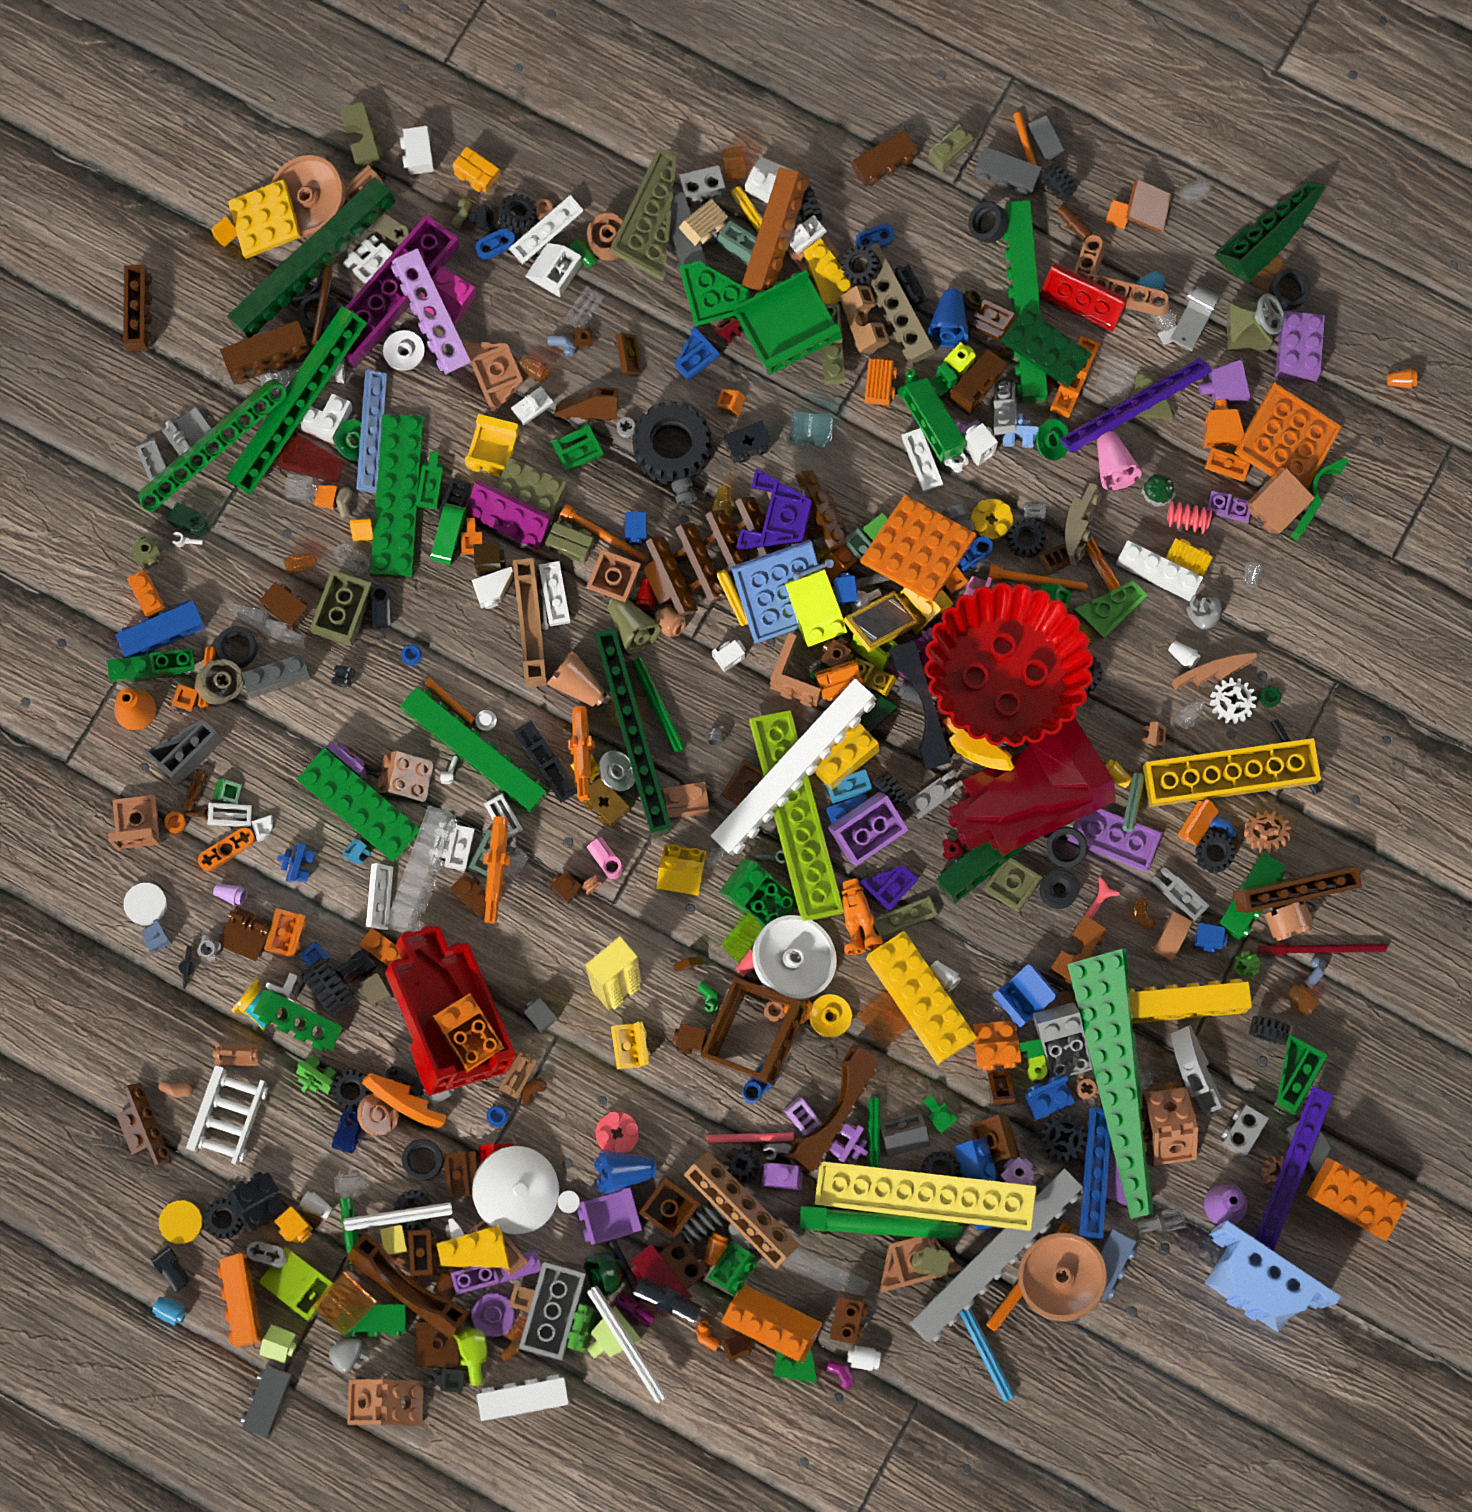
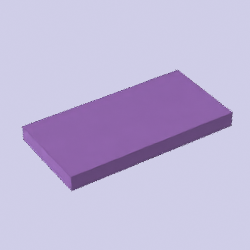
[1067,808,1162,873]

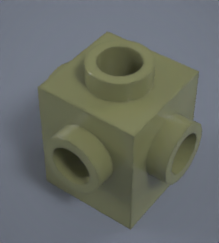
[131,535,164,569]

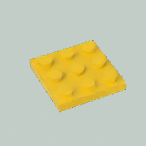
[228,180,301,259]

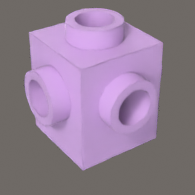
[999,1157,1034,1185]

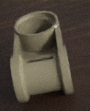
[371,213,409,248]

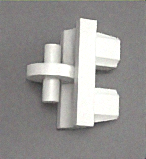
[789,215,827,255]
[511,387,554,425]

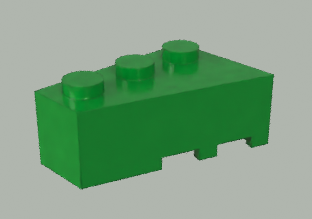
[1276,1034,1328,1116]

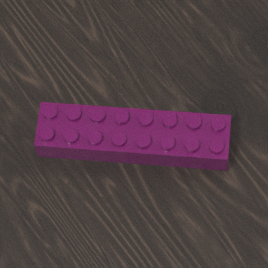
[321,215,460,369]

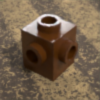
[820,637,853,667]

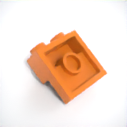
[972,1021,1021,1071]

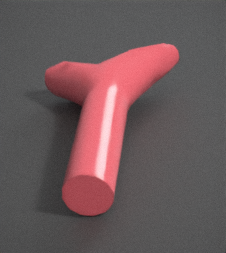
[1085,877,1120,919]

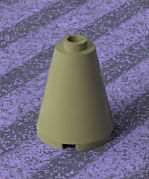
[608,598,661,654]

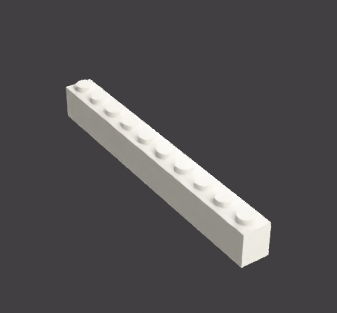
[711,679,877,856]

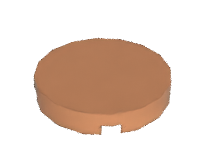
[357,1093,399,1136]

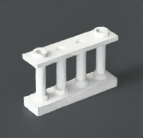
[186,1065,269,1166]

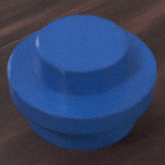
[401,645,422,666]
[486,1105,508,1127]

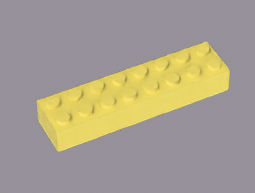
[585,937,642,1010]

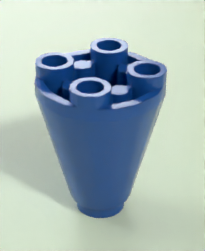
[594,1150,656,1194]

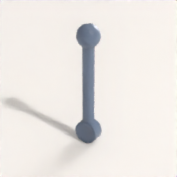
[793,559,834,580]

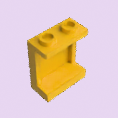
[465,414,519,477]

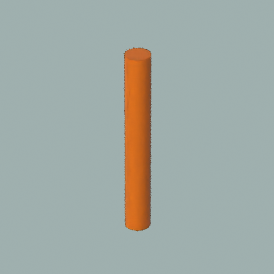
[1013,112,1037,165]
[424,678,475,725]

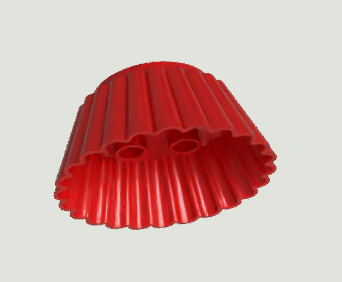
[924,583,1093,747]

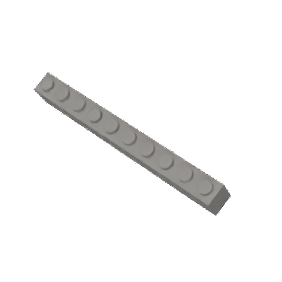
[909,1169,1083,1343]

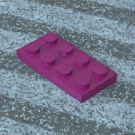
[466,479,552,551]

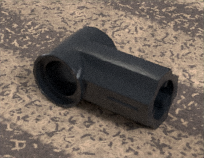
[370,584,391,628]
[334,949,378,985]
[150,1246,191,1292]

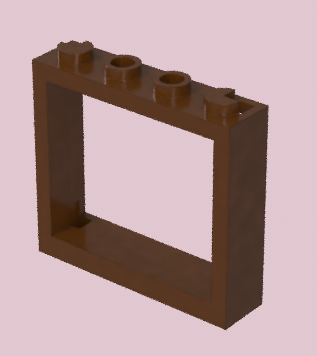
[700,977,808,1086]

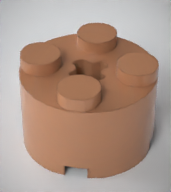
[587,213,623,261]
[1264,900,1314,941]

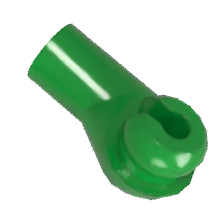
[697,981,719,1012]

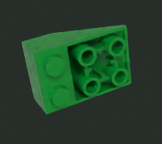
[719,858,797,927]

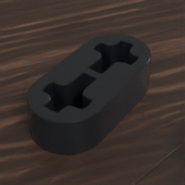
[385,1067,423,1097]

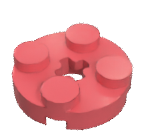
[596,1112,639,1154]

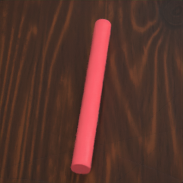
[707,1132,794,1143]

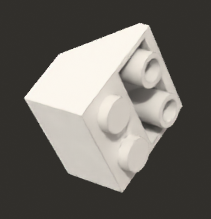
[526,243,582,297]

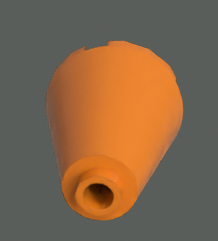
[114,688,156,730]

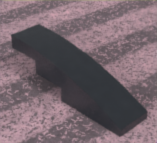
[513,720,577,803]

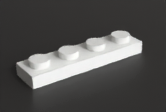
[509,195,584,264]

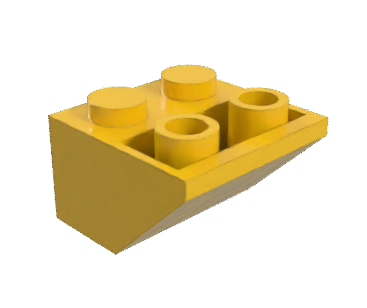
[898,588,953,635]
[656,844,707,896]

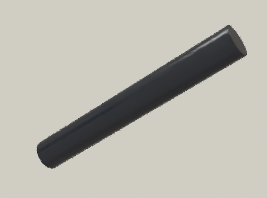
[608,1239,642,1302]

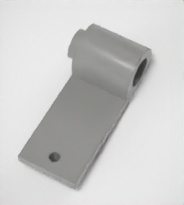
[1170,286,1219,351]

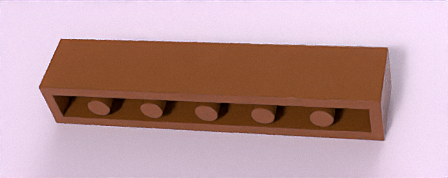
[742,167,809,292]

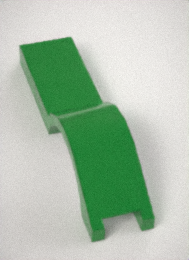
[1291,458,1349,541]

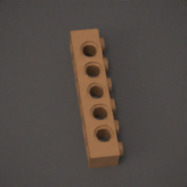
[684,1152,800,1269]

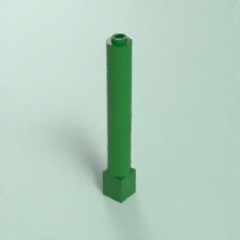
[799,1206,963,1240]

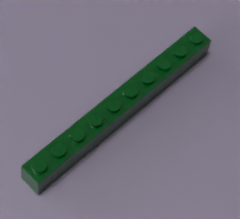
[227,177,396,339]
[595,628,672,838]

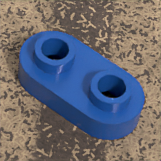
[855,224,895,248]
[476,228,515,260]

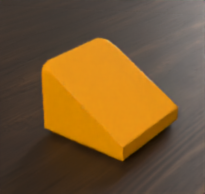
[211,217,237,246]
[350,519,373,541]

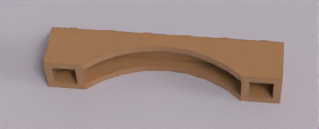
[513,558,547,688]

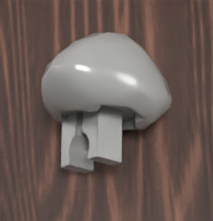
[1186,596,1222,630]
[329,1338,370,1373]

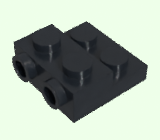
[227,1171,287,1234]

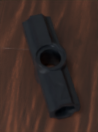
[634,1277,702,1323]

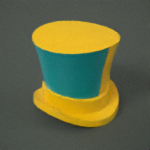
[232,977,287,1031]

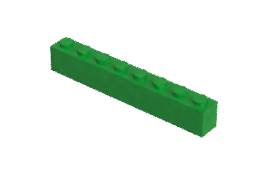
[400,687,547,815]

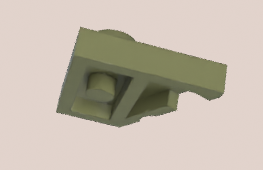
[1134,374,1173,420]

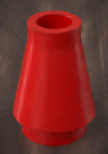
[634,578,655,611]

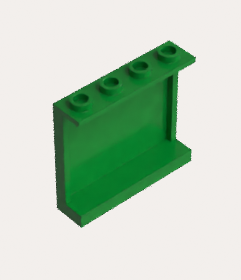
[733,270,842,375]

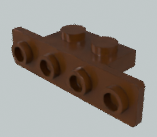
[116,1083,172,1166]

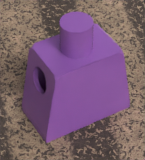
[1199,360,1250,404]
[760,1163,803,1191]

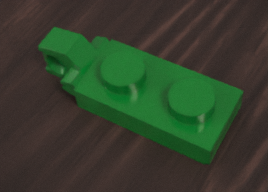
[416,451,443,510]

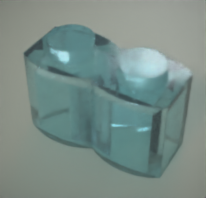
[790,412,834,447]

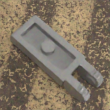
[906,769,963,820]
[1151,867,1209,922]

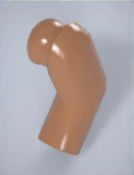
[159,1080,192,1098]

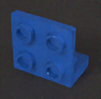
[1024,1074,1075,1121]

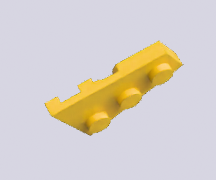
[803,238,856,305]
[437,1225,511,1269]

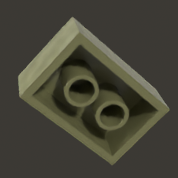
[496,458,568,526]
[310,570,373,647]

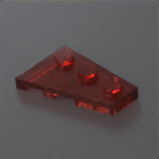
[277,431,344,483]

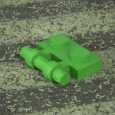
[567,1304,598,1353]

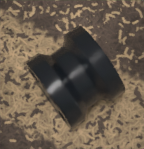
[331,665,355,688]

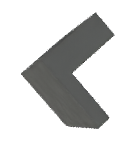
[880,1113,930,1156]

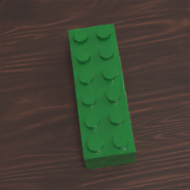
[296,747,423,864]

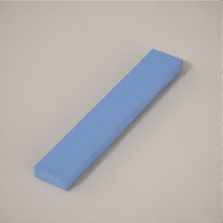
[356,369,387,493]

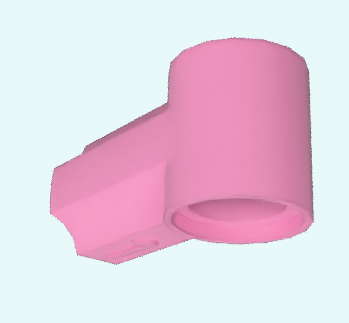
[587,837,623,879]

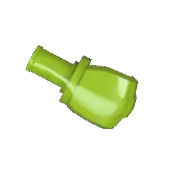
[454,1327,487,1385]

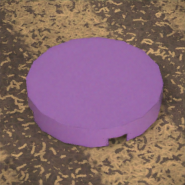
[471,1293,515,1337]

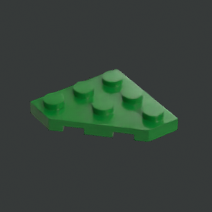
[679,261,751,326]

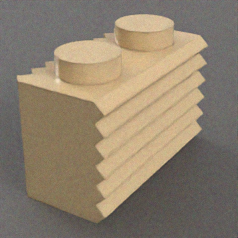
[679,199,728,246]

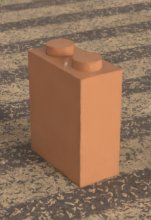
[1246,468,1314,534]

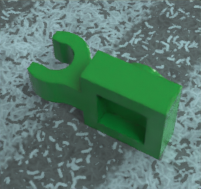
[923,1095,958,1134]

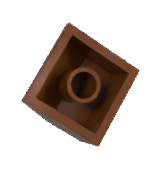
[638,1178,700,1239]

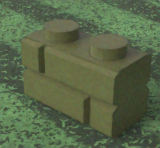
[928,125,973,172]
[545,521,594,564]
[912,1247,950,1277]

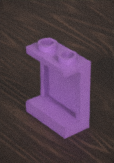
[577,1188,642,1246]

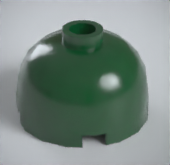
[584,1252,625,1297]

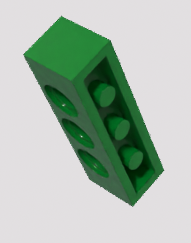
[253,989,343,1052]

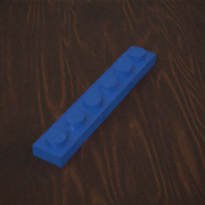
[1079,1107,1111,1240]

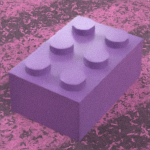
[1275,311,1325,382]
[828,792,908,866]

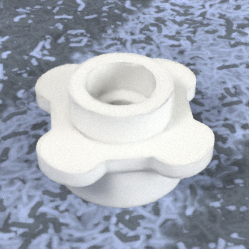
[944,453,969,473]

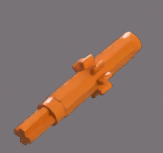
[568,706,595,802]
[483,816,511,924]

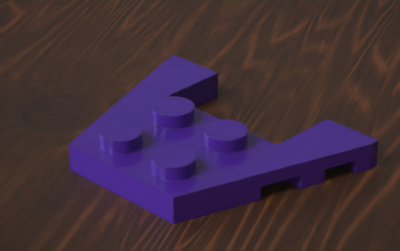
[737,469,813,550]

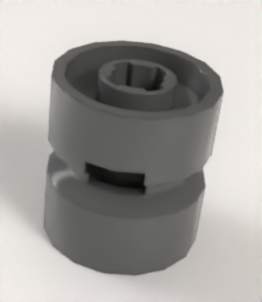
[942,503,976,533]

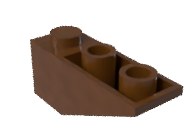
[555,387,619,421]

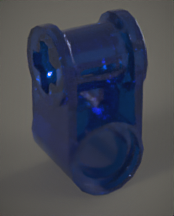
[332,1110,361,1154]

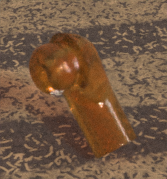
[1133,898,1155,930]

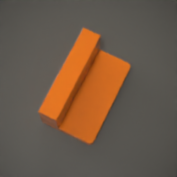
[1177,799,1219,846]

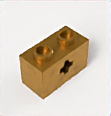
[582,777,630,828]

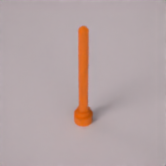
[559,504,650,563]
[988,564,1088,591]

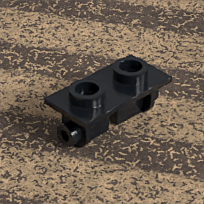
[894,264,928,309]

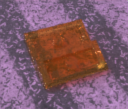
[312,1271,377,1337]

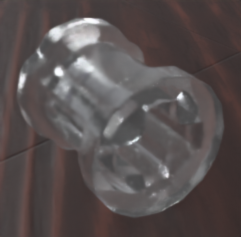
[1023,501,1046,521]
[1240,562,1263,588]

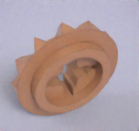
[1261,1156,1285,1189]

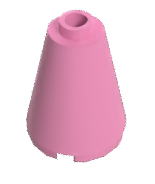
[1097,431,1142,490]

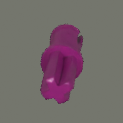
[613,1293,655,1327]

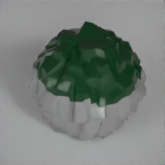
[1141,474,1175,507]

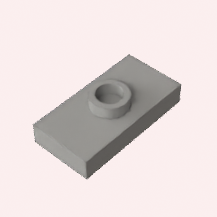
[135,439,167,481]

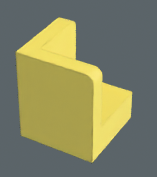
[380,1225,409,1256]

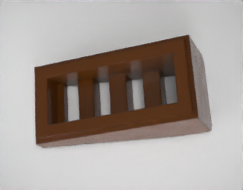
[1038,543,1084,576]

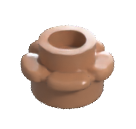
[764,1001,785,1022]

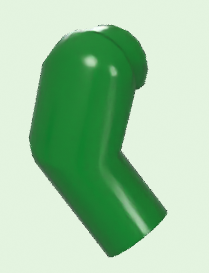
[895,369,919,398]

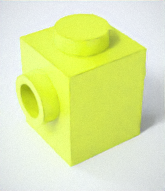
[944,342,976,379]

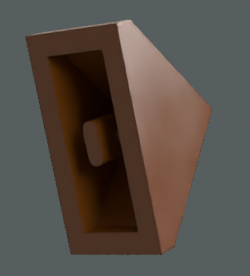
[988,1071,1015,1107]

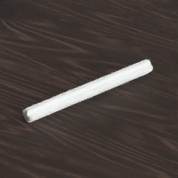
[588,1286,666,1403]

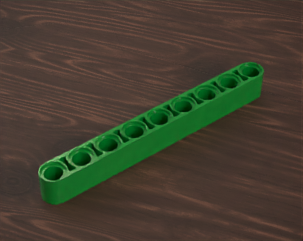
[138,379,286,511]

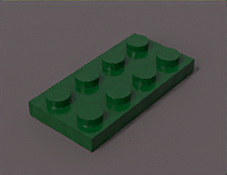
[1000,308,1092,388]

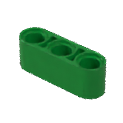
[430,502,467,566]

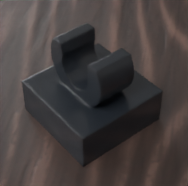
[469,205,493,232]

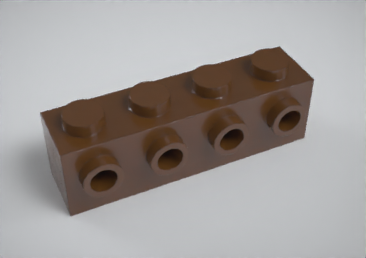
[123,265,152,352]

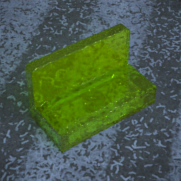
[720,912,763,963]

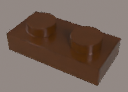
[615,332,643,376]

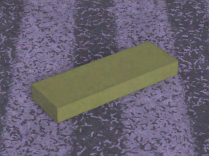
[873,896,938,939]

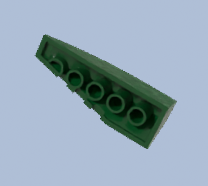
[1214,181,1325,282]

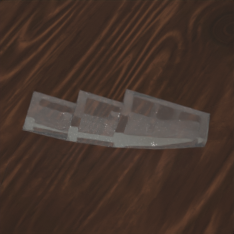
[226,603,308,648]

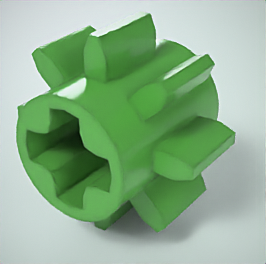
[1234,950,1261,979]

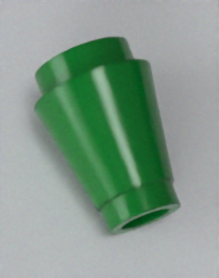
[569,238,598,269]

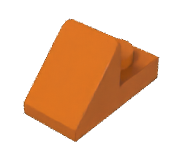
[820,545,859,585]

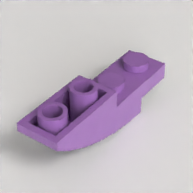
[451,1249,541,1295]

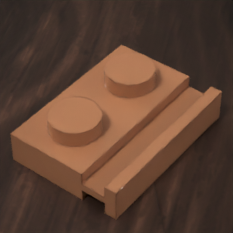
[663,782,710,819]

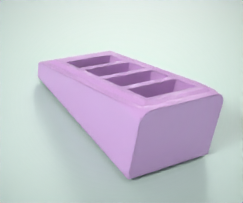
[783,1097,822,1136]

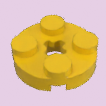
[971,499,1013,541]

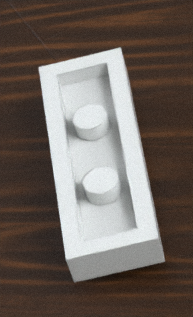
[902,428,943,493]
[539,561,570,626]
[366,863,393,930]

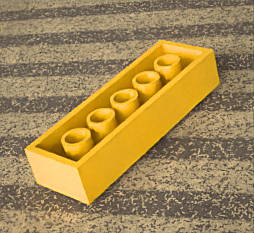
[866,931,977,1065]
[1129,979,1252,1024]

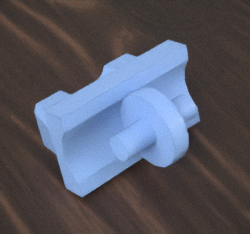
[1000,413,1039,448]

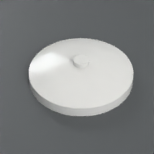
[752,915,837,1000]
[473,1146,559,1235]

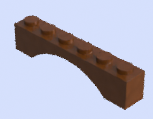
[786,1046,880,1171]
[347,1233,469,1339]

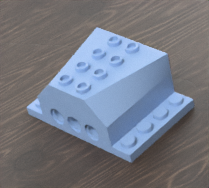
[1205,1221,1341,1333]

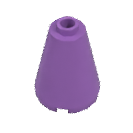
[1204,1183,1247,1225]

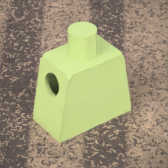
[586,1306,641,1359]

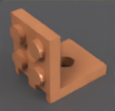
[770,633,821,707]
[108,795,161,851]
[1144,1087,1198,1166]
[347,1379,424,1426]

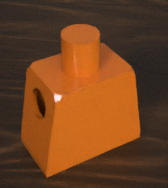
[1203,399,1244,448]

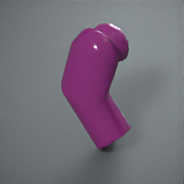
[827,1360,854,1389]

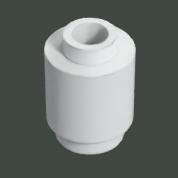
[847,1345,881,1371]

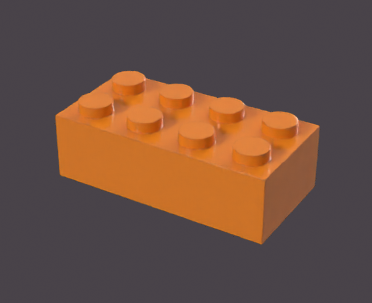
[1306,1157,1408,1242]

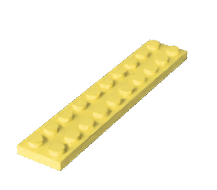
[815,1162,1037,1231]

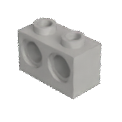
[680,165,725,205]
[1221,1105,1269,1157]

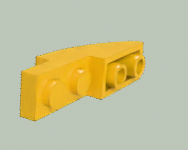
[942,717,1014,771]

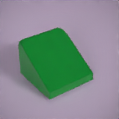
[213,779,242,804]

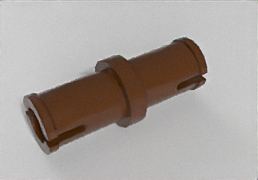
[1056,204,1093,241]

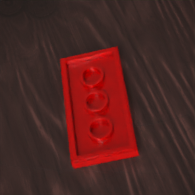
[1039,263,1128,332]

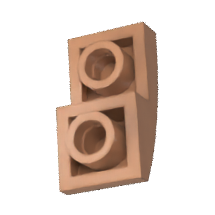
[1153,911,1192,961]

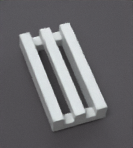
[484,793,523,839]
[207,803,252,827]

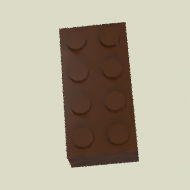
[220,320,310,385]

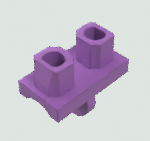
[830,1123,868,1164]

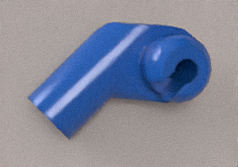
[1209,815,1237,839]

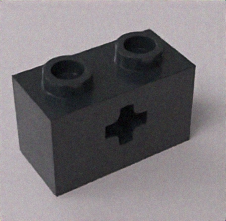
[724,420,772,463]

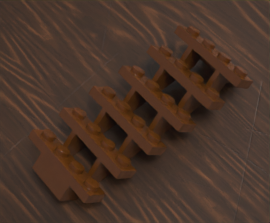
[643,470,847,616]

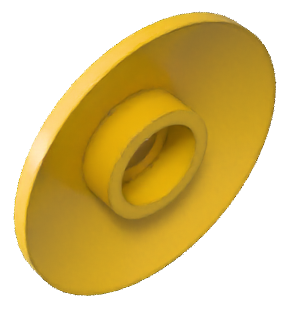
[809,994,852,1037]

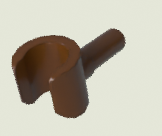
[184,807,214,821]

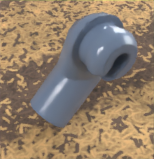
[1304,956,1326,988]

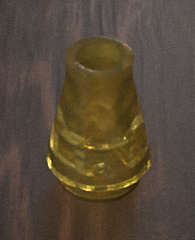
[712,486,733,517]

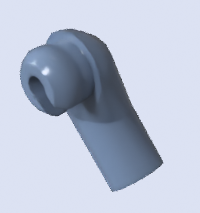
[547,336,577,357]

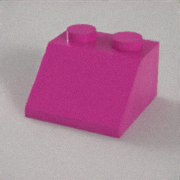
[422,266,477,327]

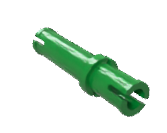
[338,1197,358,1265]

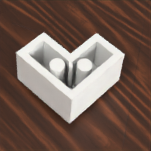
[297,394,353,445]

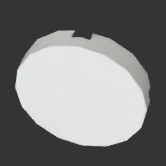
[124,883,167,926]

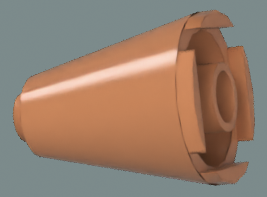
[546,650,606,707]

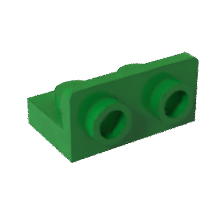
[707,1241,758,1296]

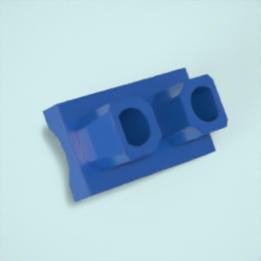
[277,843,315,883]

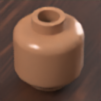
[654,606,686,638]

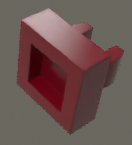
[714,317,741,343]

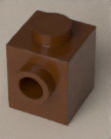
[551,871,582,905]
[673,1024,706,1054]

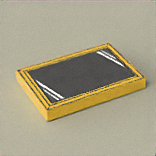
[844,591,919,652]

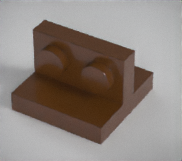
[970,1113,1020,1163]

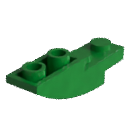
[106,648,195,682]

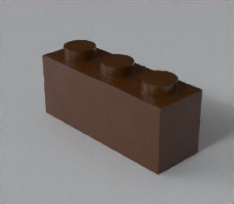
[852,130,917,187]

